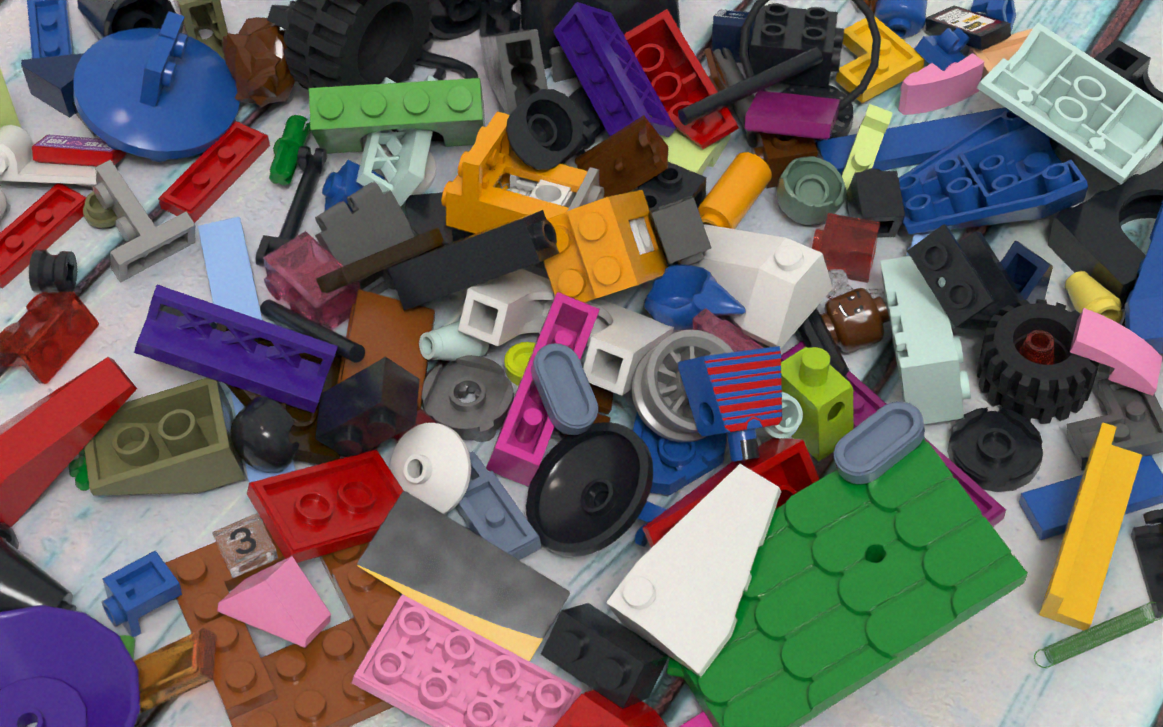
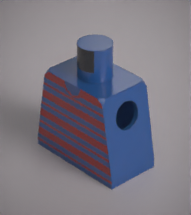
[678,346,782,462]

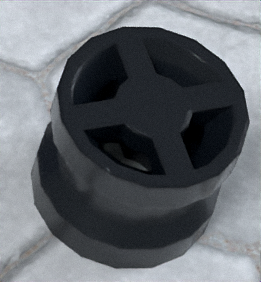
[29,250,77,294]

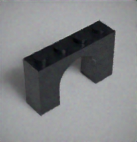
[1048,161,1163,310]

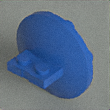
[73,11,240,162]

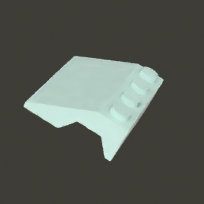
[977,23,1163,184]

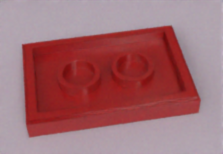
[247,449,404,563]

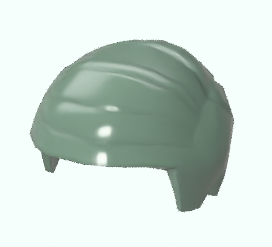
[777,156,847,225]

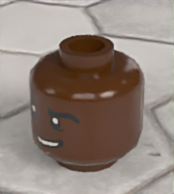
[820,288,890,353]

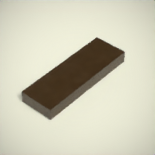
[316,227,444,294]

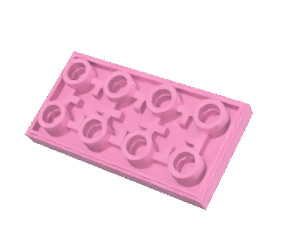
[352,594,582,727]

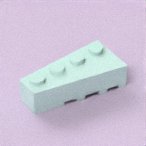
[880,256,971,424]

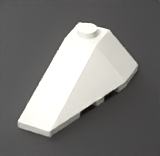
[676,224,833,349]

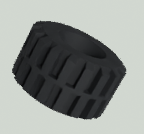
[977,299,1100,424]

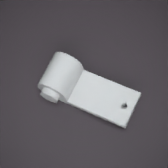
[0,125,116,187]

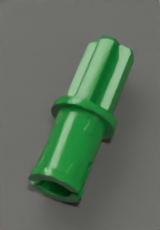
[269,115,311,186]

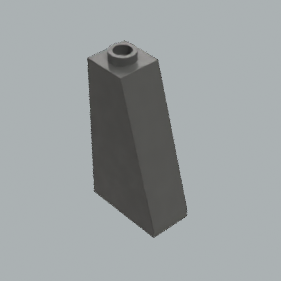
[479,29,548,115]

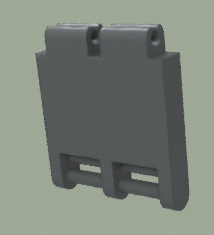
[315,181,425,303]

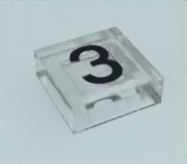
[212,513,278,578]

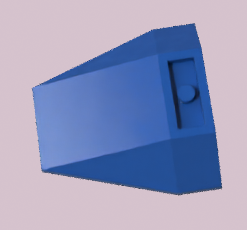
[898,109,1088,234]

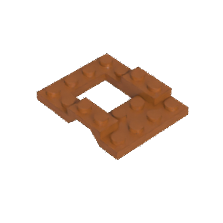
[165,522,401,727]

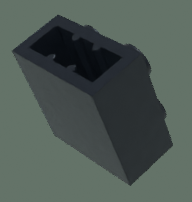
[749,3,844,88]

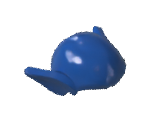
[644,265,746,331]

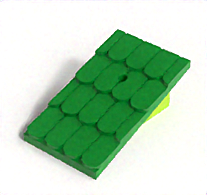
[678,437,1028,727]

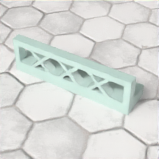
[356,75,437,207]

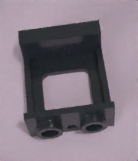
[907,224,1024,331]

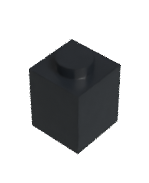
[846,168,905,239]

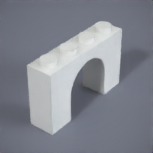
[458,269,674,396]

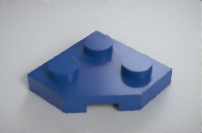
[633,412,728,495]

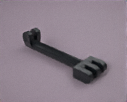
[255,146,328,271]

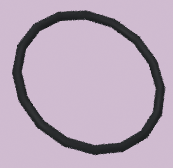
[739,0,881,110]

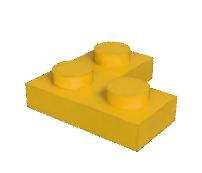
[836,16,925,103]

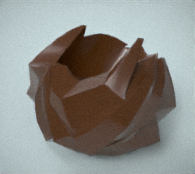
[223,17,295,107]

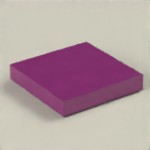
[744,91,840,140]

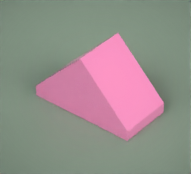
[217,556,331,648]

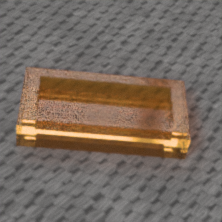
[134,628,216,713]

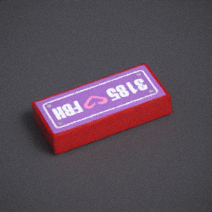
[32,135,127,167]

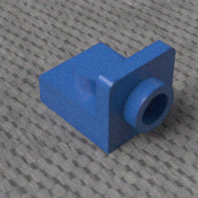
[101,550,182,638]

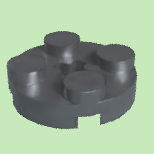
[422,355,514,442]

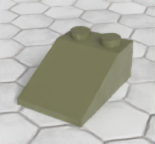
[84,378,246,495]

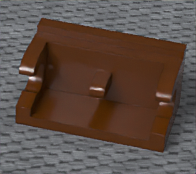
[575,115,668,198]

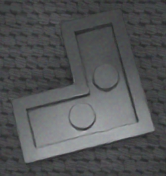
[1067,378,1163,470]

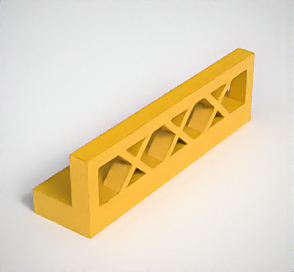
[1039,422,1142,631]

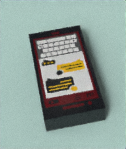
[925,5,1011,50]

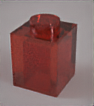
[812,213,880,283]

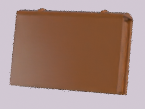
[337,289,435,411]

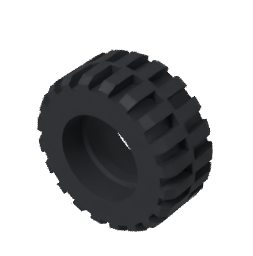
[284,0,432,91]

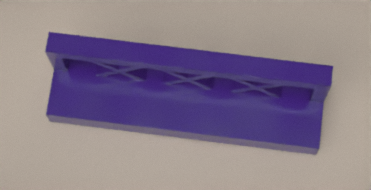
[553,2,676,137]
[134,284,338,413]

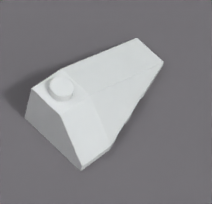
[606,464,781,677]

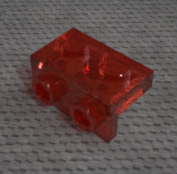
[0,292,99,384]

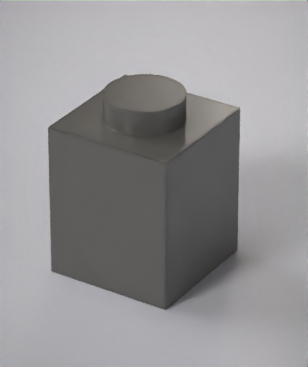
[649,196,711,265]

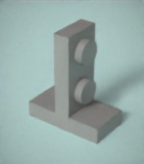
[93,160,195,283]

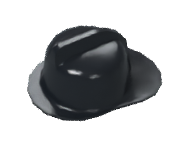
[506,89,584,170]

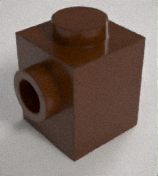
[751,132,818,188]

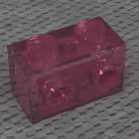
[263,231,360,330]

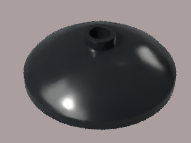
[526,422,653,557]

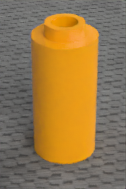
[698,152,772,229]

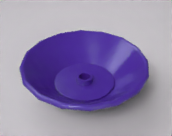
[0,605,141,727]

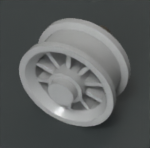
[632,330,734,442]

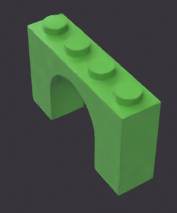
[309,78,485,154]

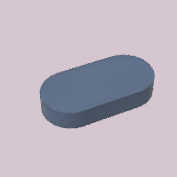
[531,343,598,435]
[834,401,925,484]

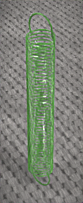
[1034,602,1163,668]

